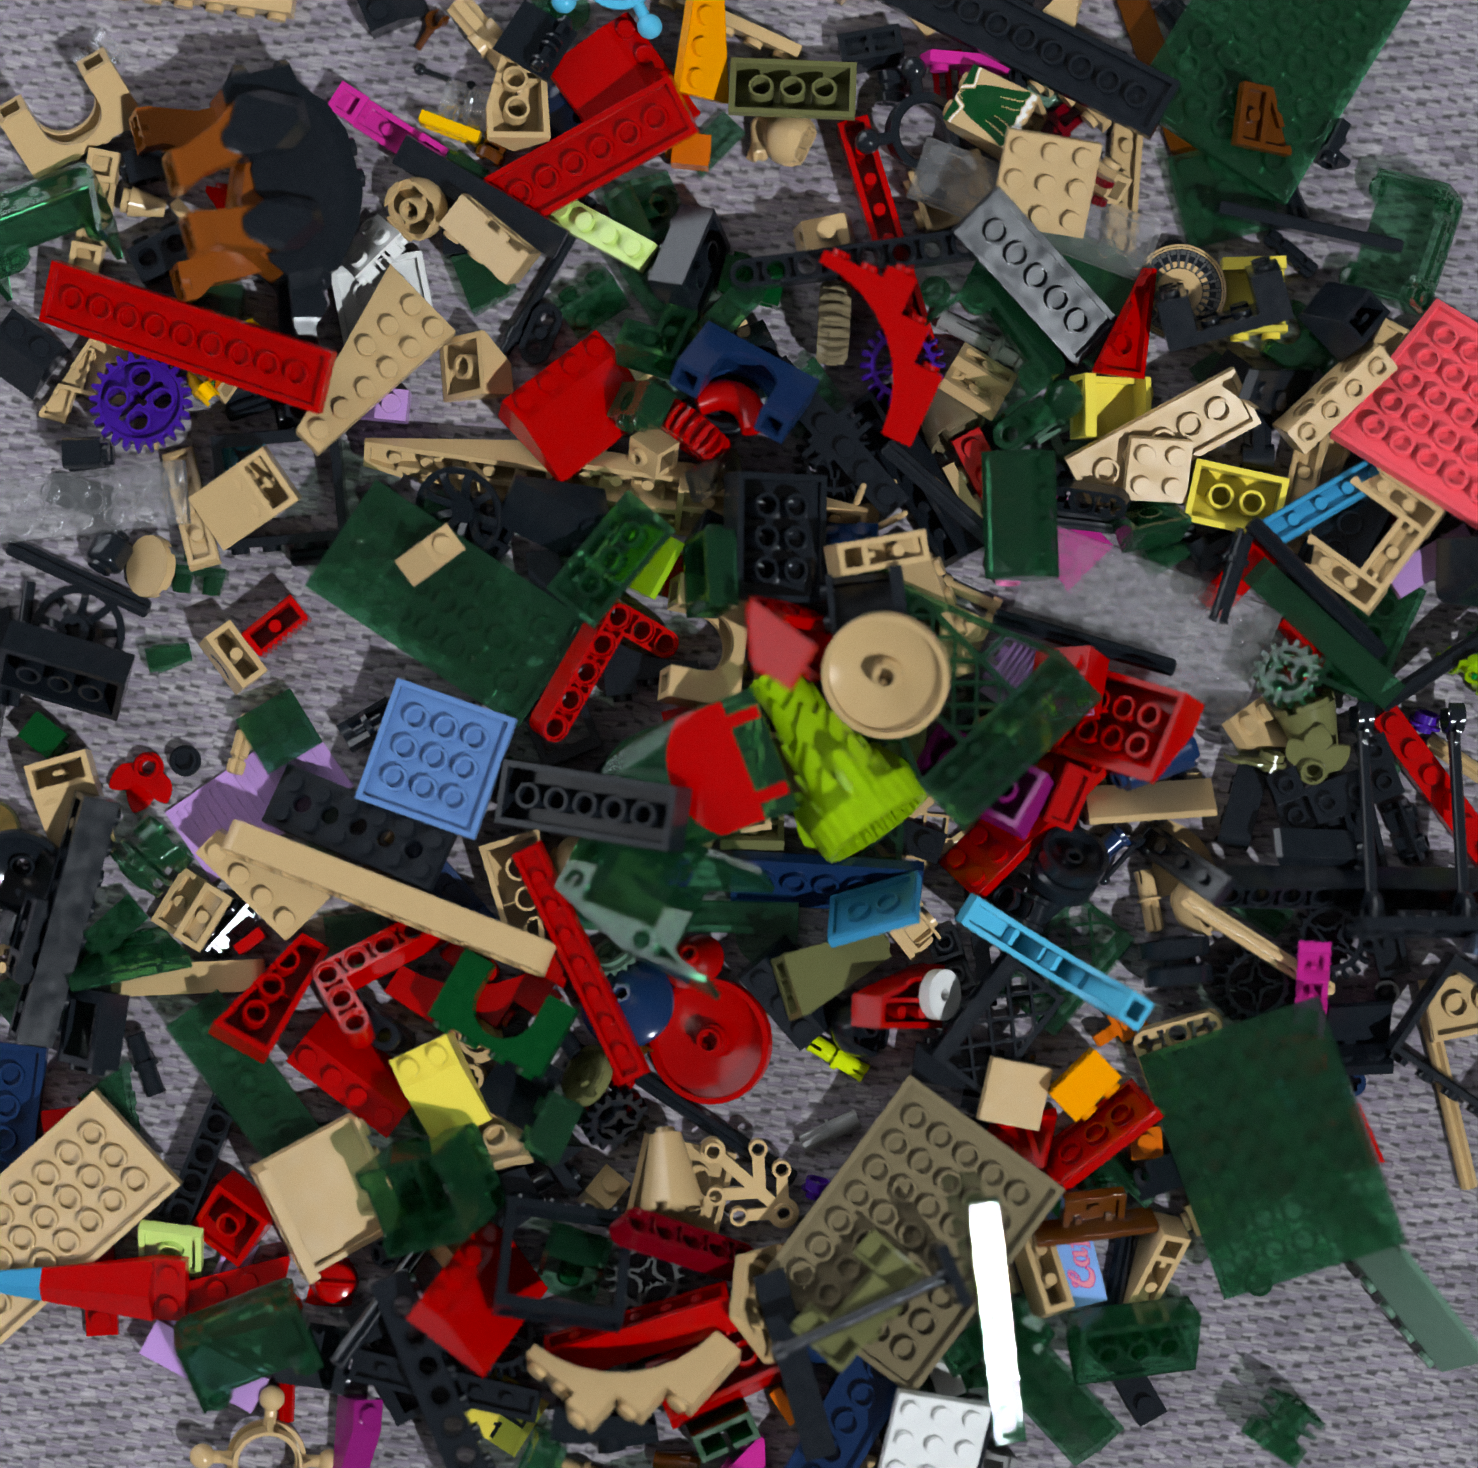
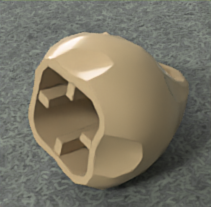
[746,116,817,167]

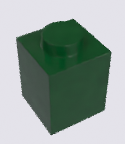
[17,711,71,759]

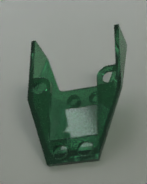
[554,837,775,1000]

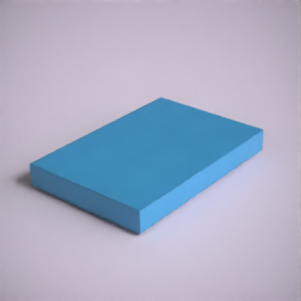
[827,871,922,948]

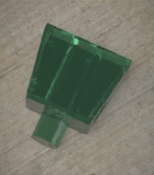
[451,253,530,317]

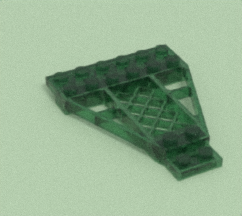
[862,568,1103,832]

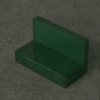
[984,1294,1056,1365]

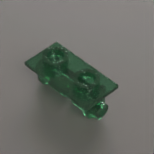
[83,894,149,957]

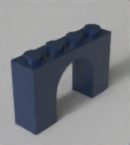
[669,321,820,444]

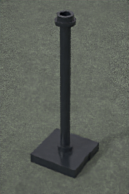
[770,1240,974,1363]

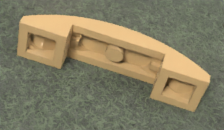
[68,147,121,273]

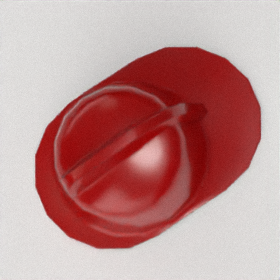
[305,1257,359,1307]

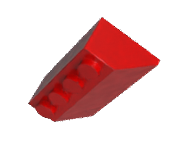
[286,1012,412,1139]
[645,1329,782,1430]

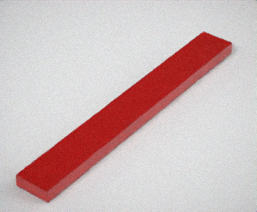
[511,840,651,1086]

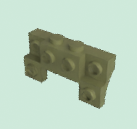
[789,1229,925,1373]

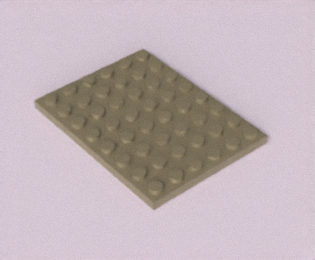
[763,1074,1066,1391]

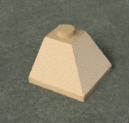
[440,330,513,403]

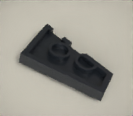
[1238,368,1315,422]

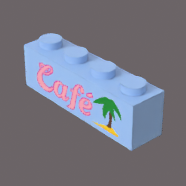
[1046,1183,1108,1309]

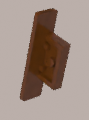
[1032,1186,1160,1248]

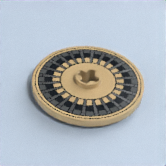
[1132,244,1227,336]

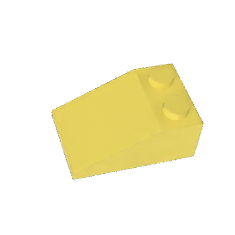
[389,1032,493,1146]

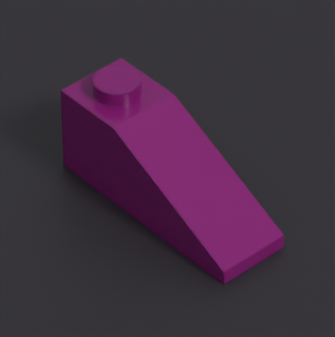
[333,1394,383,1468]

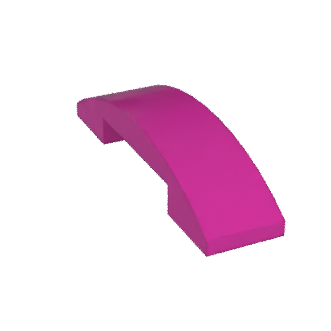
[328,80,449,156]

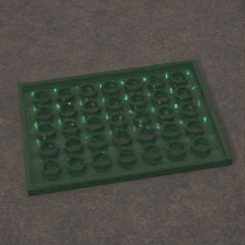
[1149,0,1411,206]
[1138,995,1407,1300]

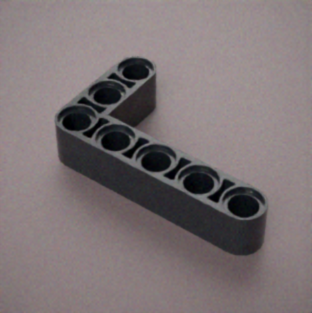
[147,1079,246,1225]

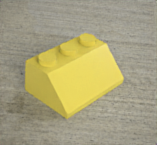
[1183,458,1290,534]

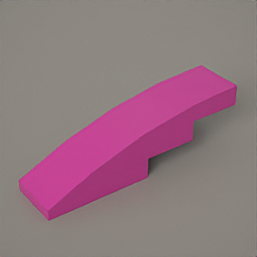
[1292,941,1331,1038]

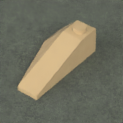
[485,54,551,152]

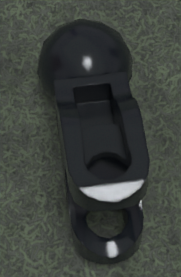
[324,989,416,1056]

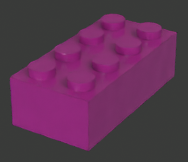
[913,721,1055,840]

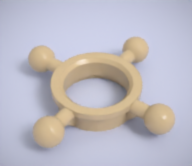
[189,1385,334,1468]

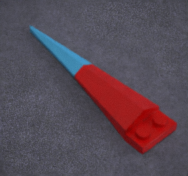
[0,1254,189,1322]

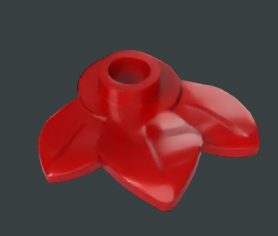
[109,752,173,813]

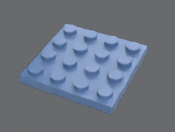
[355,678,518,840]

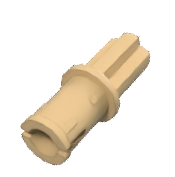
[1133,869,1164,933]

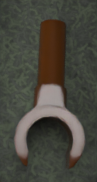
[414,8,449,51]

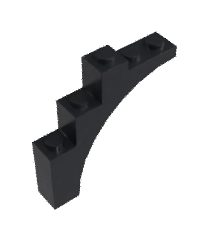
[526,550,699,703]

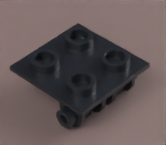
[493,0,578,82]

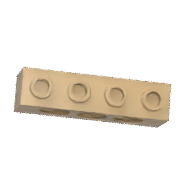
[1272,340,1398,454]

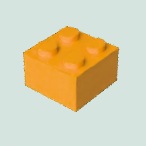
[1048,1047,1122,1122]

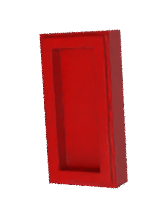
[1041,761,1096,833]

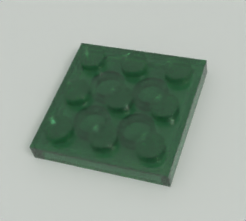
[1165,142,1277,248]

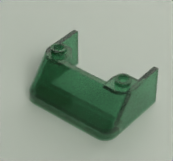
[0,162,123,302]
[925,273,1065,425]

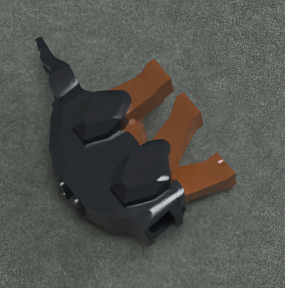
[128,59,366,346]

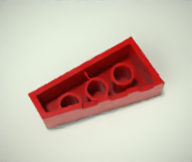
[208,933,330,1064]

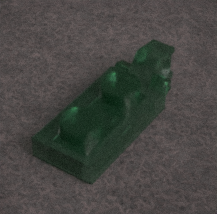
[697,269,773,333]

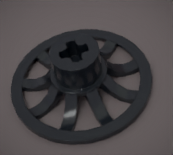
[415,466,503,559]
[32,586,125,650]

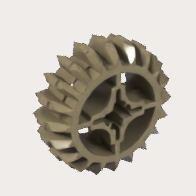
[816,280,852,366]

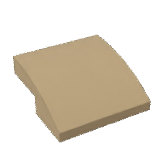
[938,342,1018,421]
[150,866,233,953]

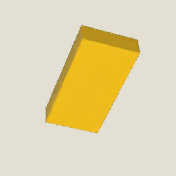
[418,109,483,147]

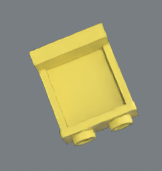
[1220,256,1288,342]
[1069,373,1153,440]

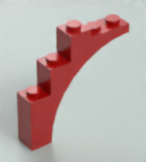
[819,248,943,447]
[384,935,590,1034]

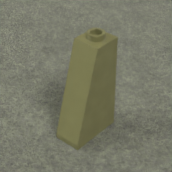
[770,933,891,1021]

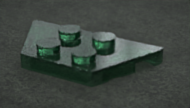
[69,926,192,992]

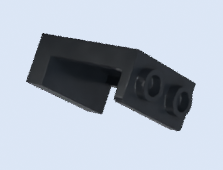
[820,565,908,639]

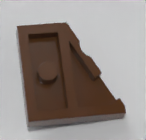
[1231,81,1292,157]

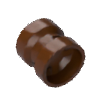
[474,131,509,168]

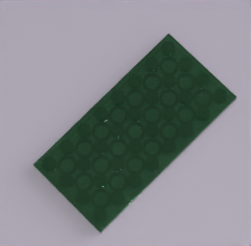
[305,480,585,727]

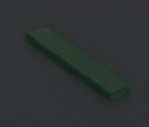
[1243,557,1406,710]

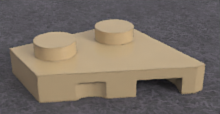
[1221,695,1288,752]

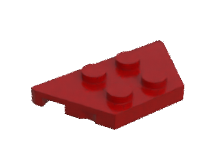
[987,1107,1058,1173]
[189,1255,291,1341]

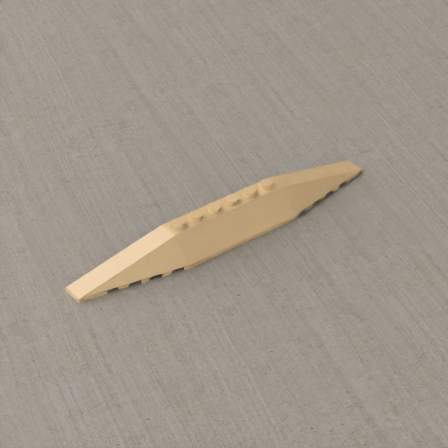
[363,438,868,536]

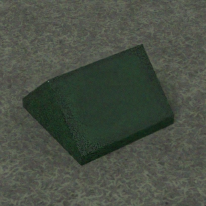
[1110,501,1192,554]

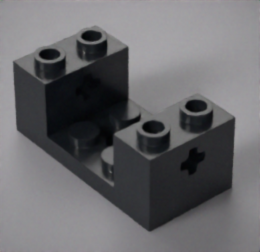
[1154,256,1294,352]

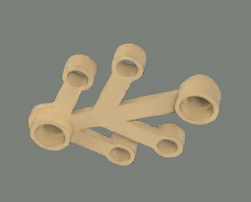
[699,1136,799,1228]

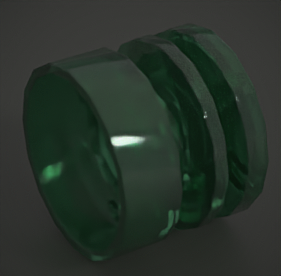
[110,814,195,898]
[1240,1385,1326,1468]

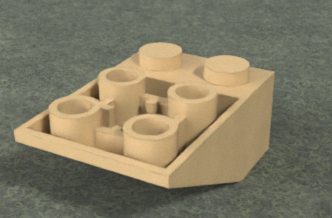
[188,445,303,551]
[24,749,116,847]

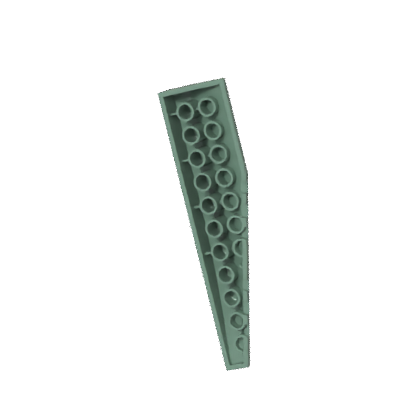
[1227,1046,1478,1372]

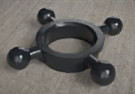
[855,56,962,208]

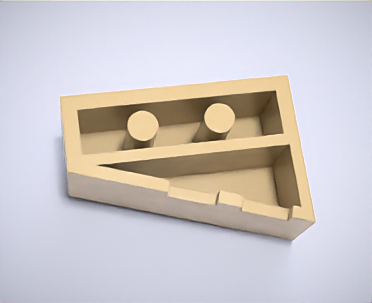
[439,194,542,285]

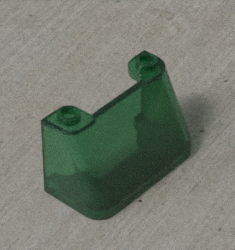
[1339,168,1463,316]
[173,1278,324,1414]

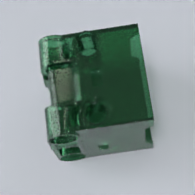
[354,1123,505,1259]

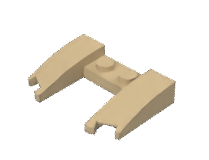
[1305,467,1446,616]

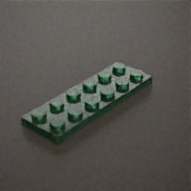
[165,989,320,1160]

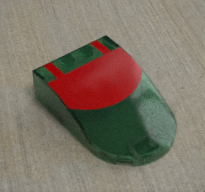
[601,686,804,855]

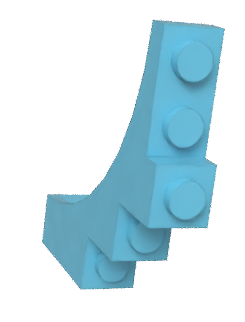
[954,893,1154,1031]

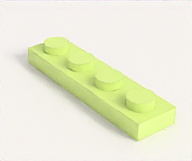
[548,201,659,274]

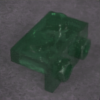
[553,267,631,339]

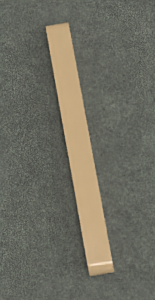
[220,819,556,977]

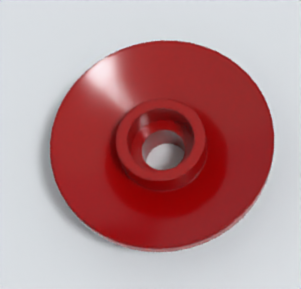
[664,935,724,990]

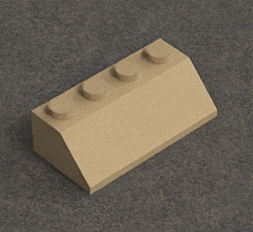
[1083,772,1218,825]

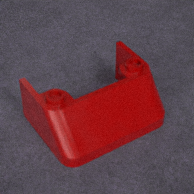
[745,596,832,691]

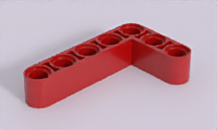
[529,596,679,742]
[313,922,448,1049]

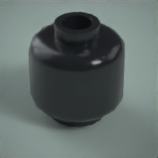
[86,528,133,577]

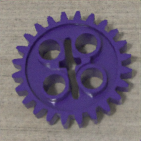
[89,351,193,453]

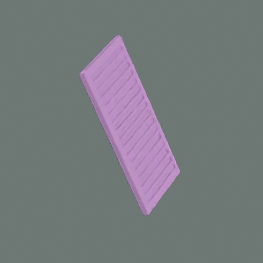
[165,716,354,883]

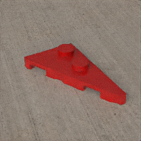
[1092,268,1157,379]

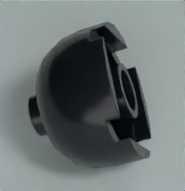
[830,996,890,1057]

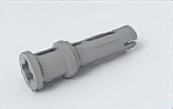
[935,309,1030,373]

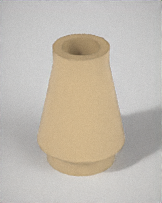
[119,186,167,218]

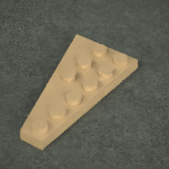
[296,264,456,456]

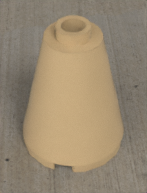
[640,1126,704,1215]

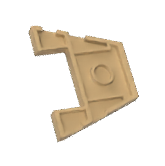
[38,338,159,451]

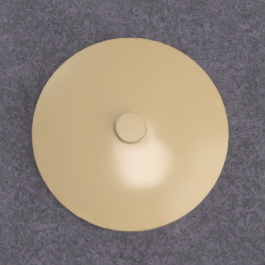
[821,611,951,739]

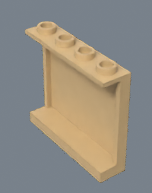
[248,1112,410,1284]

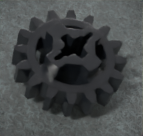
[580,1085,650,1151]

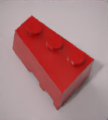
[851,963,945,1028]

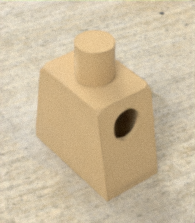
[793,213,856,252]

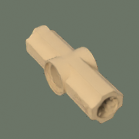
[447,0,503,71]

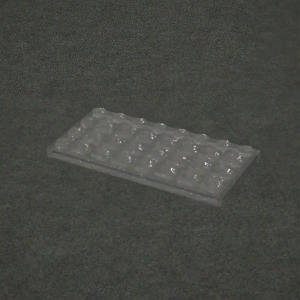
[1000,522,1284,723]

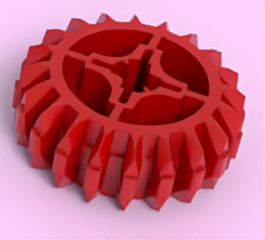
[651,397,732,468]

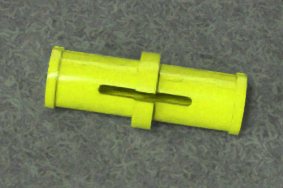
[806,1036,870,1083]

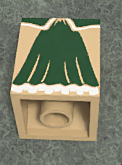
[943,64,1048,161]

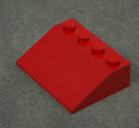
[550,11,701,123]
[498,330,655,482]
[1050,670,1205,784]
[406,1216,548,1377]

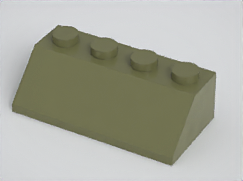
[728,57,857,120]

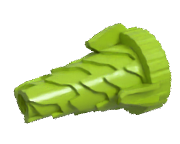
[750,675,928,863]

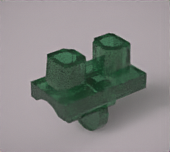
[172,554,229,597]

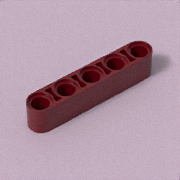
[609,1207,754,1282]

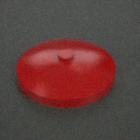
[649,977,773,1105]

